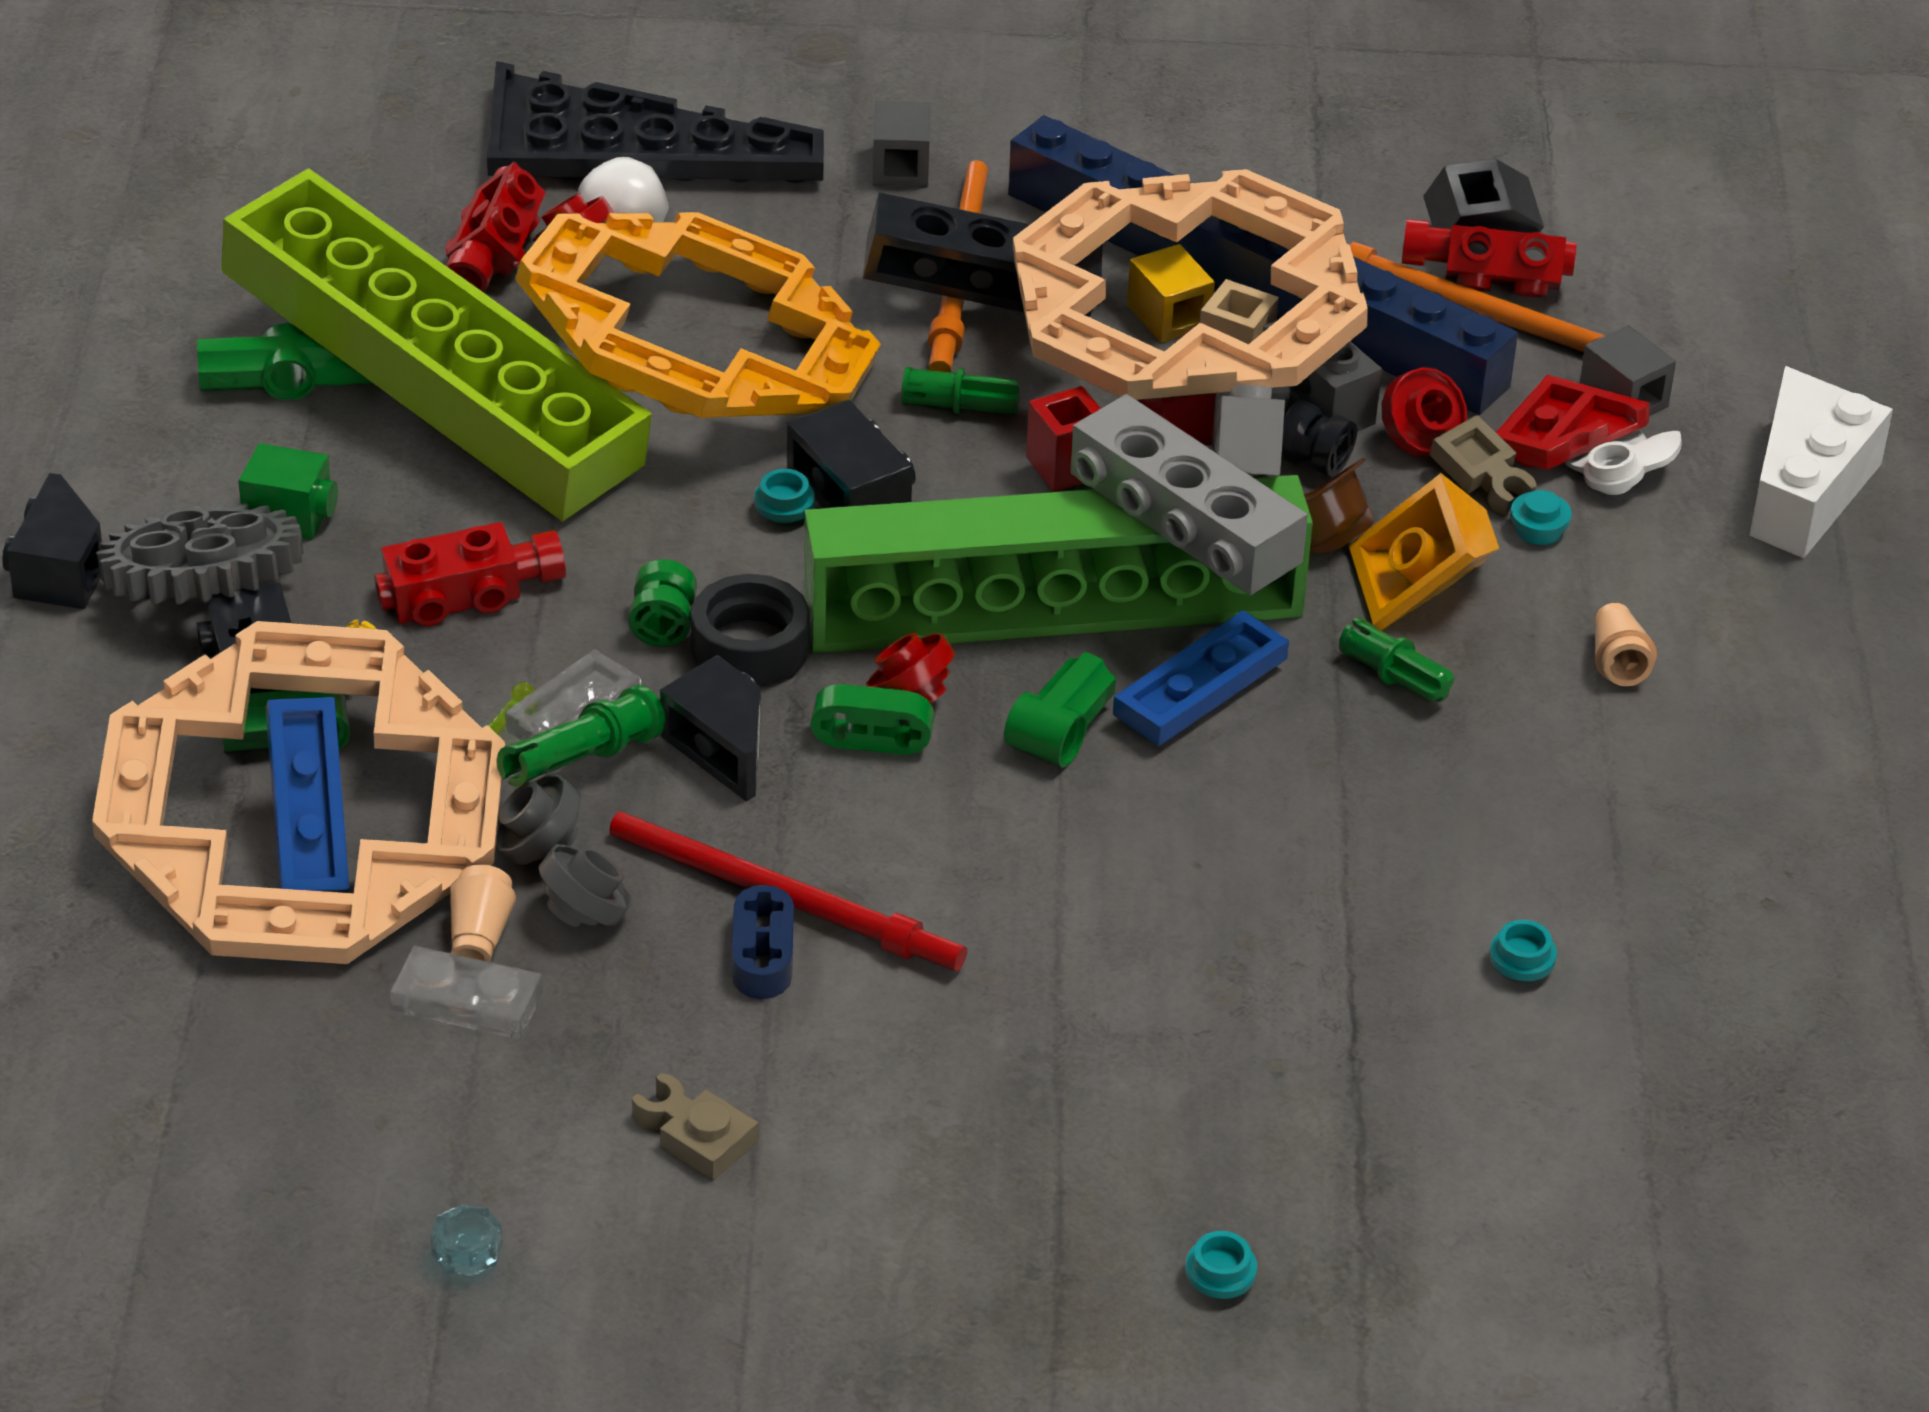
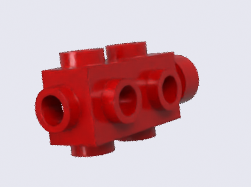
[445,162,546,293]
[1401,218,1577,298]
[374,522,566,626]

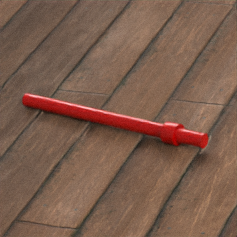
[609,811,967,972]

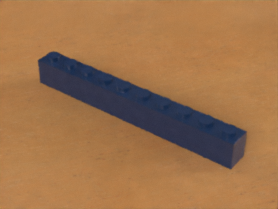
[1008,115,1518,416]

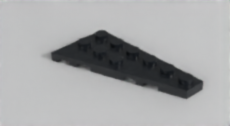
[487,61,824,183]

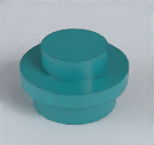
[754,469,815,524]
[1510,490,1572,545]
[1489,919,1557,981]
[1185,1231,1257,1299]

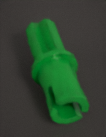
[901,367,1021,415]
[1339,617,1455,702]

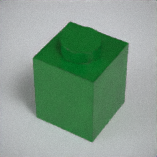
[238,443,338,540]

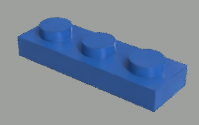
[1113,610,1289,746]
[266,697,350,893]

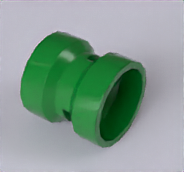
[628,559,697,647]

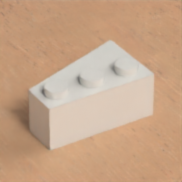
[1749,366,1893,558]

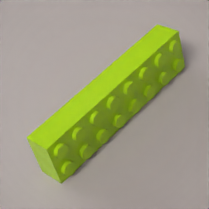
[221,168,652,522]

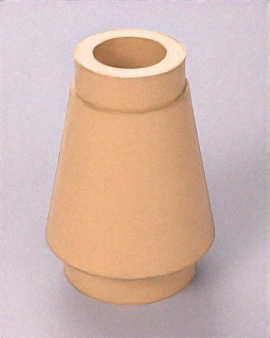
[1594,603,1657,686]
[450,865,516,969]

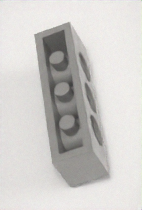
[1213,385,1285,477]
[1070,394,1308,596]

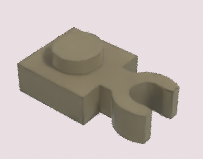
[1429,415,1537,516]
[632,1073,759,1181]

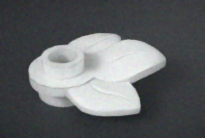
[1564,429,1682,495]

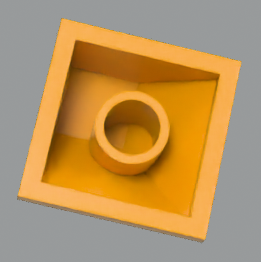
[1349,473,1500,631]

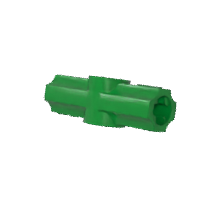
[197,322,372,400]

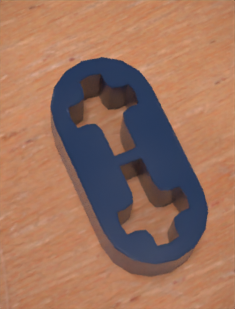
[732,885,794,999]

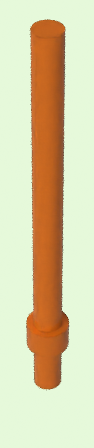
[928,160,989,372]
[1350,242,1605,353]

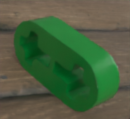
[810,684,935,755]

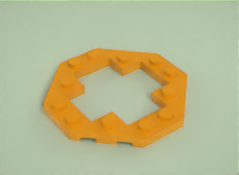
[515,212,881,418]

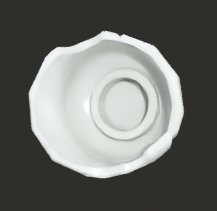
[578,157,669,223]

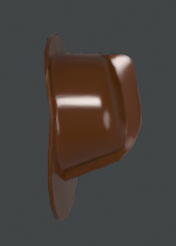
[1304,458,1374,553]

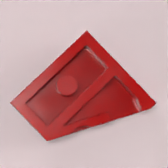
[1496,374,1650,470]

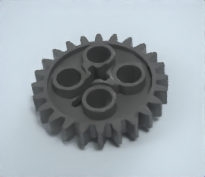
[97,503,304,604]

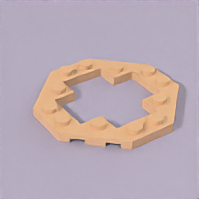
[1013,169,1368,400]
[92,621,505,964]

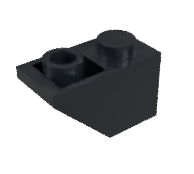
[1423,159,1544,233]
[2,473,102,609]

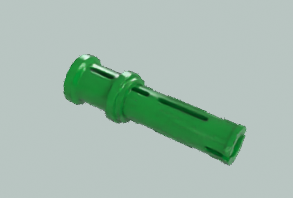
[496,685,665,787]

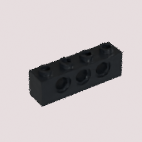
[863,192,1103,317]

